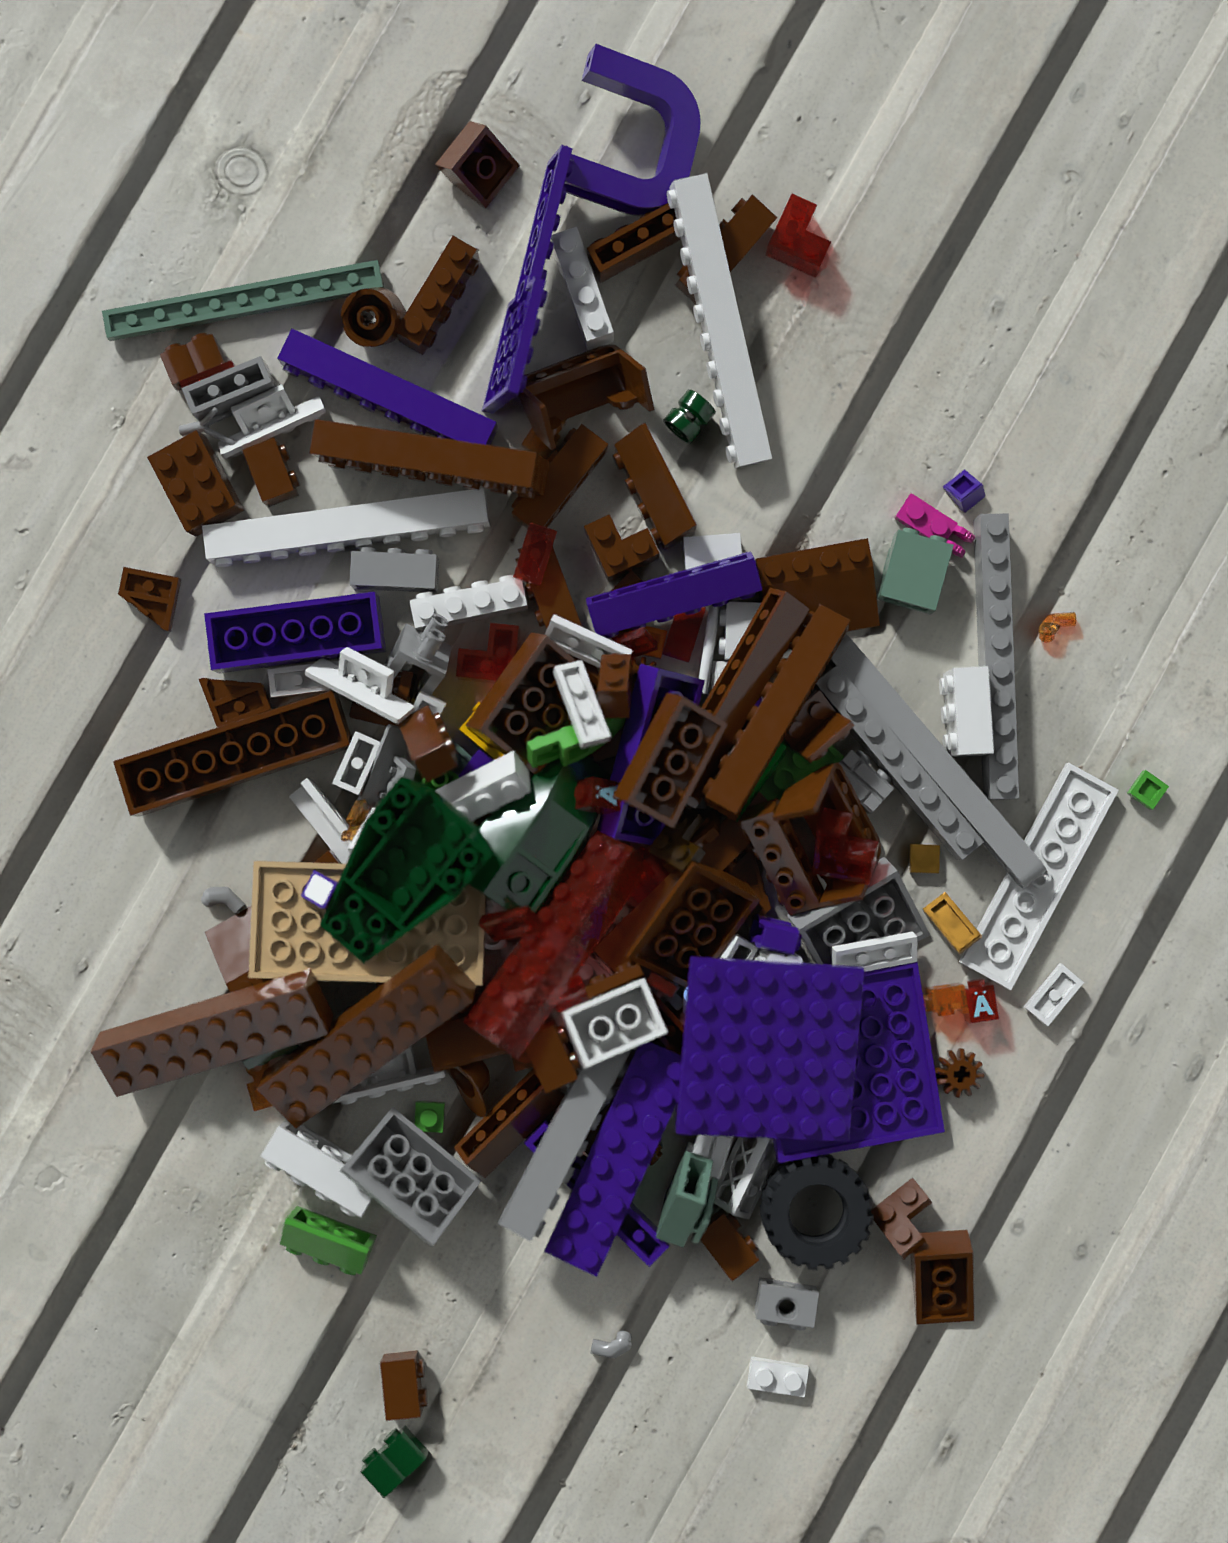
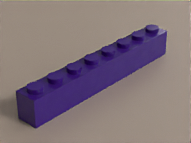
[277,328,498,445]

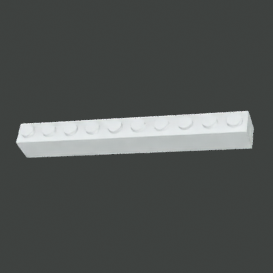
[667,173,772,469]
[202,488,490,567]

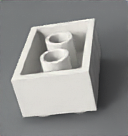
[939,666,994,758]
[560,978,668,1069]

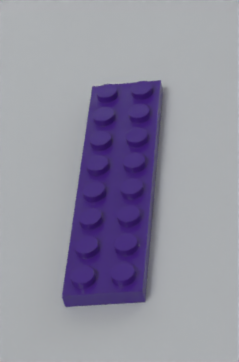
[544,1040,682,1277]

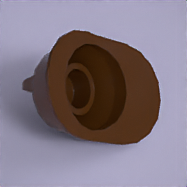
[446,1060,490,1118]

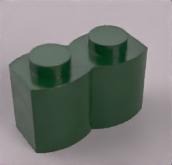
[360,1425,428,1498]

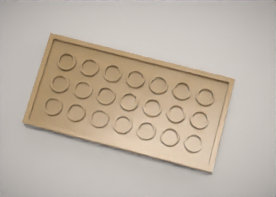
[249,861,486,986]

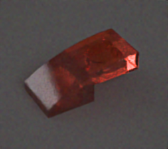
[662,606,706,663]

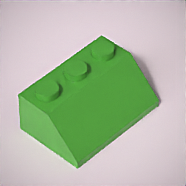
[280,1206,377,1275]

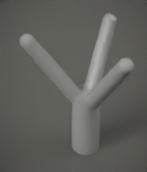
[179,408,235,445]

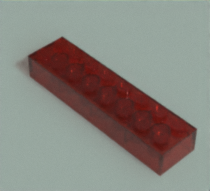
[463,830,652,1060]

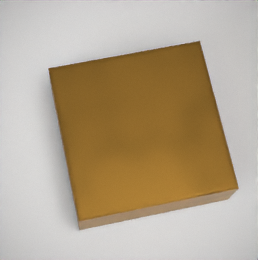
[909,844,940,873]

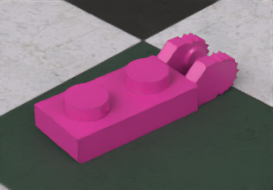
[894,493,975,558]

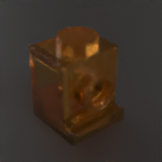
[923,982,969,1016]

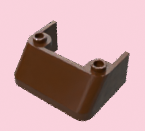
[518,344,655,450]
[772,762,881,907]

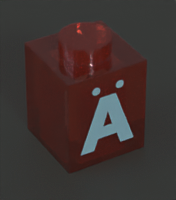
[575,777,621,815]
[960,979,999,1023]

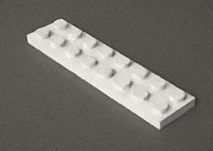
[959,763,1119,990]

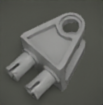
[384,614,452,700]

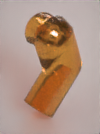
[1038,612,1076,643]

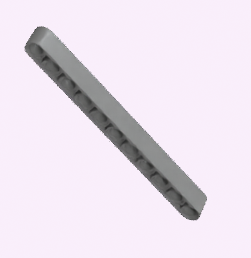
[829,634,1047,889]

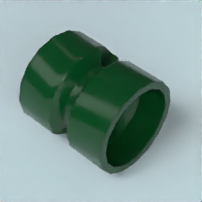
[663,389,716,444]

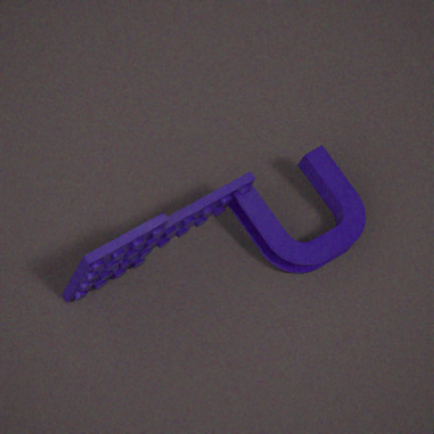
[482,44,701,414]

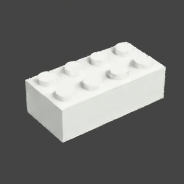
[260,1119,373,1217]

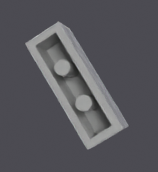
[182,356,276,421]
[350,547,439,593]

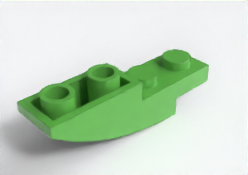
[527,718,626,768]

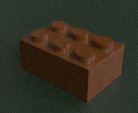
[147,430,245,537]

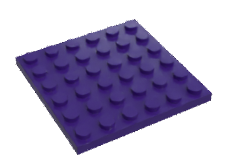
[675,956,865,1141]
[773,961,945,1163]

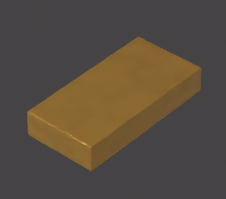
[923,892,982,955]

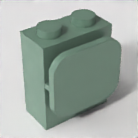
[877,528,954,615]
[656,1151,718,1247]

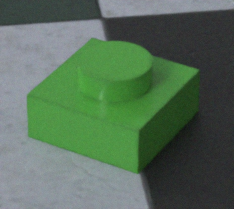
[1127,770,1169,810]
[414,1101,445,1133]

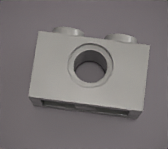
[754,1277,819,1330]

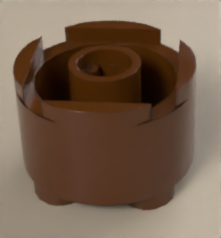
[341,287,406,347]

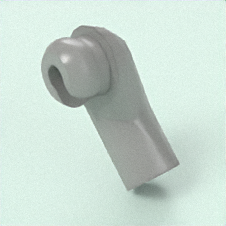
[201,887,246,914]
[590,1331,632,1359]

